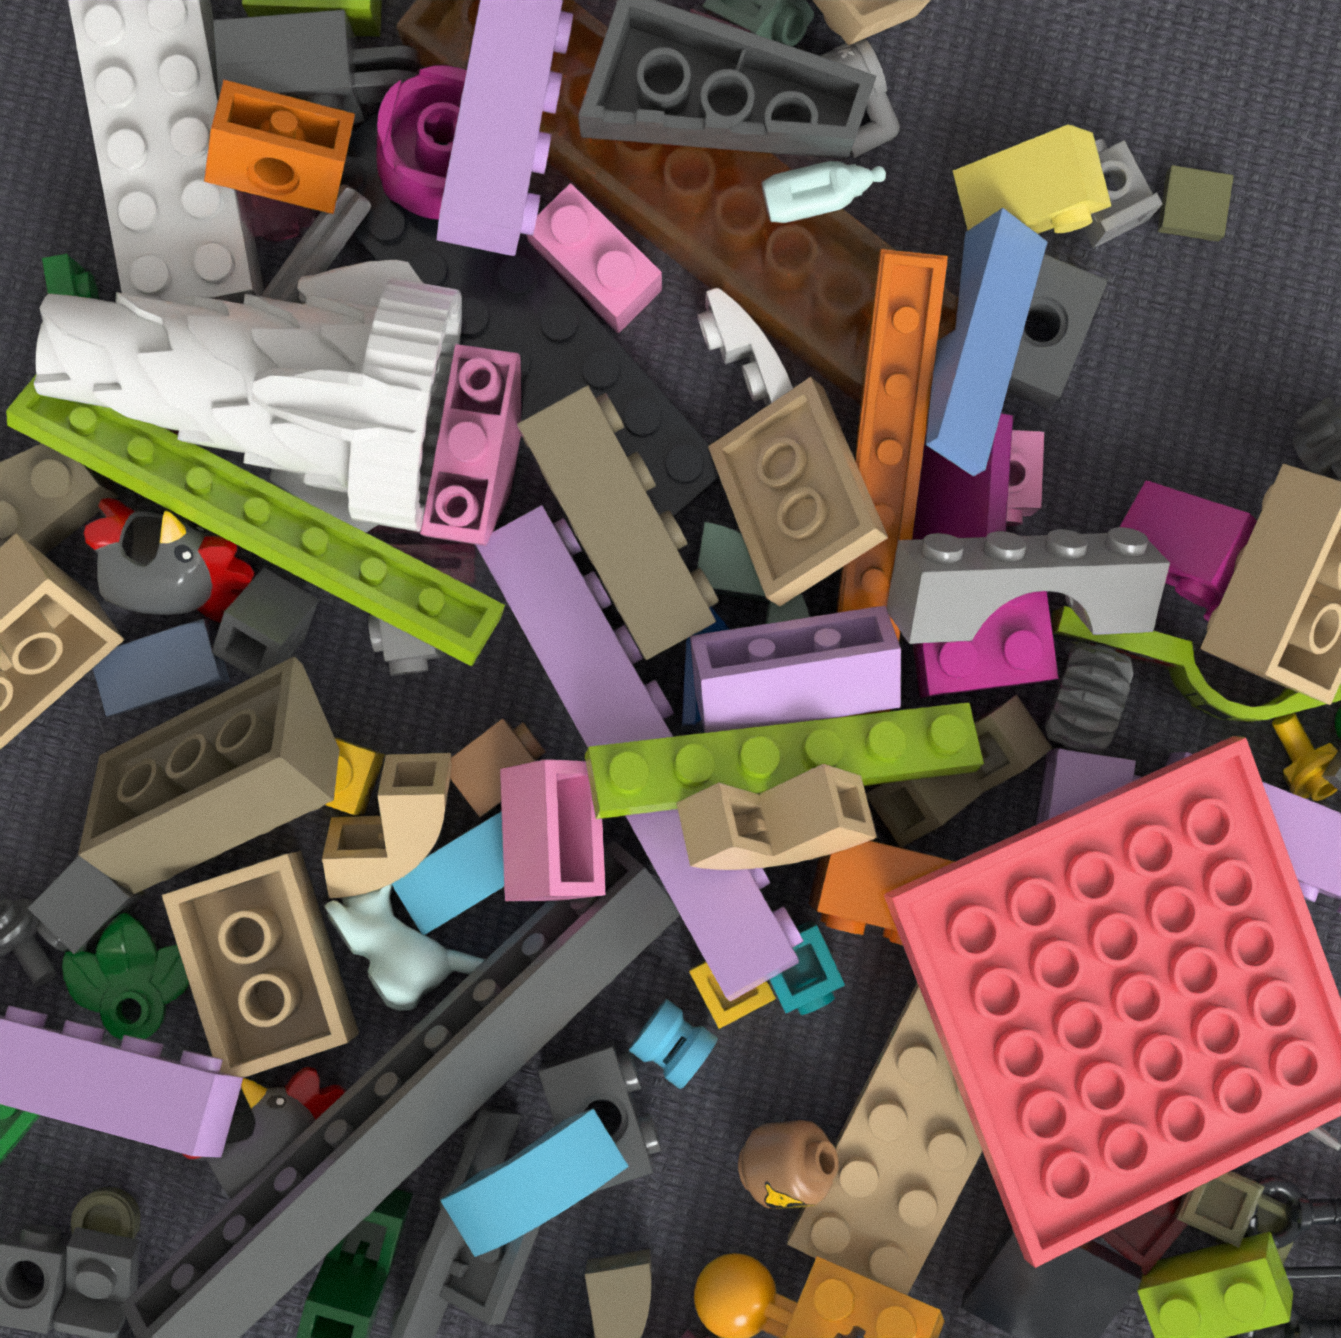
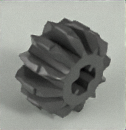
[1045,641,1134,755]

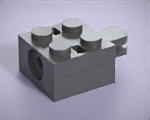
[213,10,420,134]

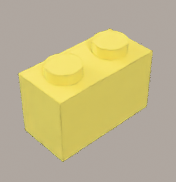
[953,124,1111,234]

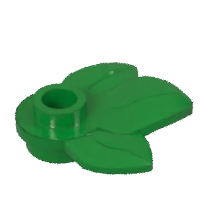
[62,913,189,1040]

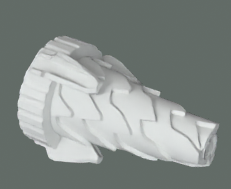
[34,260,462,533]

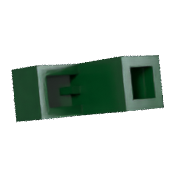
[296,1188,413,1338]

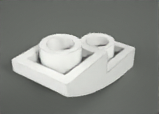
[698,288,793,407]

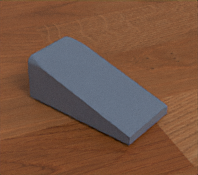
[93,618,230,717]

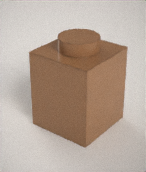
[450,719,546,817]

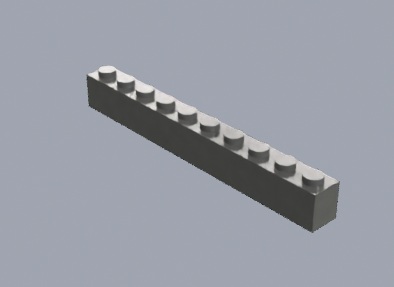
[120,840,680,1338]

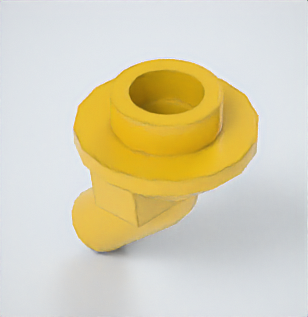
[1272,712,1338,801]

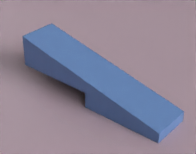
[926,208,1047,476]

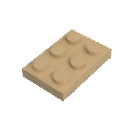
[708,377,888,606]

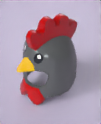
[84,498,254,623]
[182,1067,346,1200]

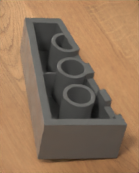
[578,0,877,159]

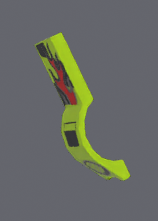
[1051,606,1341,722]

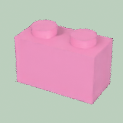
[527,183,662,334]
[500,760,606,901]

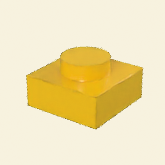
[689,960,776,1029]

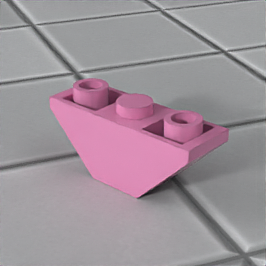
[420,344,521,546]

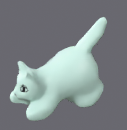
[325,884,486,1011]

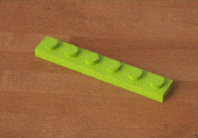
[585,702,984,819]

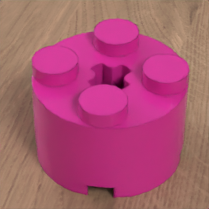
[376,65,467,220]

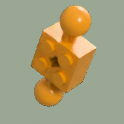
[694,1253,945,1338]

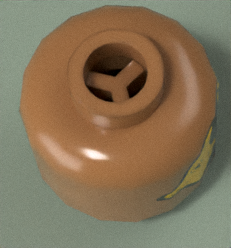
[738,1120,838,1209]

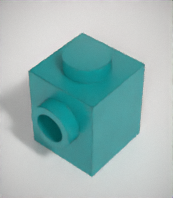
[769,920,845,1015]

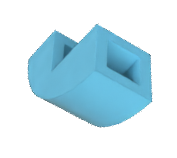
[392,811,504,935]
[440,1109,629,1257]

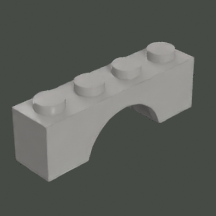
[887,527,1170,644]

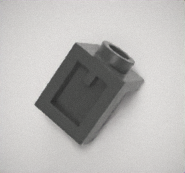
[53,1227,140,1338]

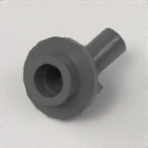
[0,898,57,987]

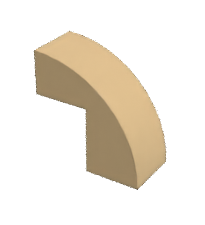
[322,753,452,898]
[677,764,877,870]

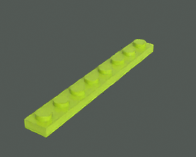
[6,374,505,666]

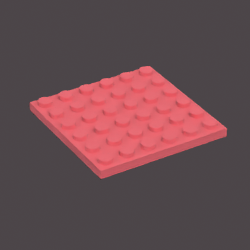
[883,736,1341,1268]

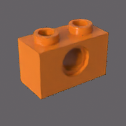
[204,80,355,214]

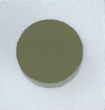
[71,1187,141,1239]

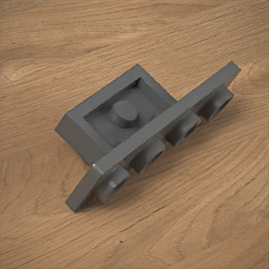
[390,1108,541,1338]

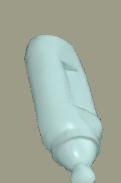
[761,161,886,223]

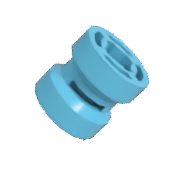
[629,998,718,1089]

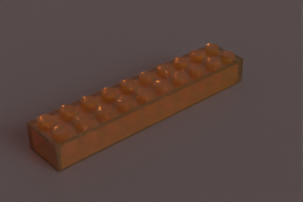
[396,0,959,405]

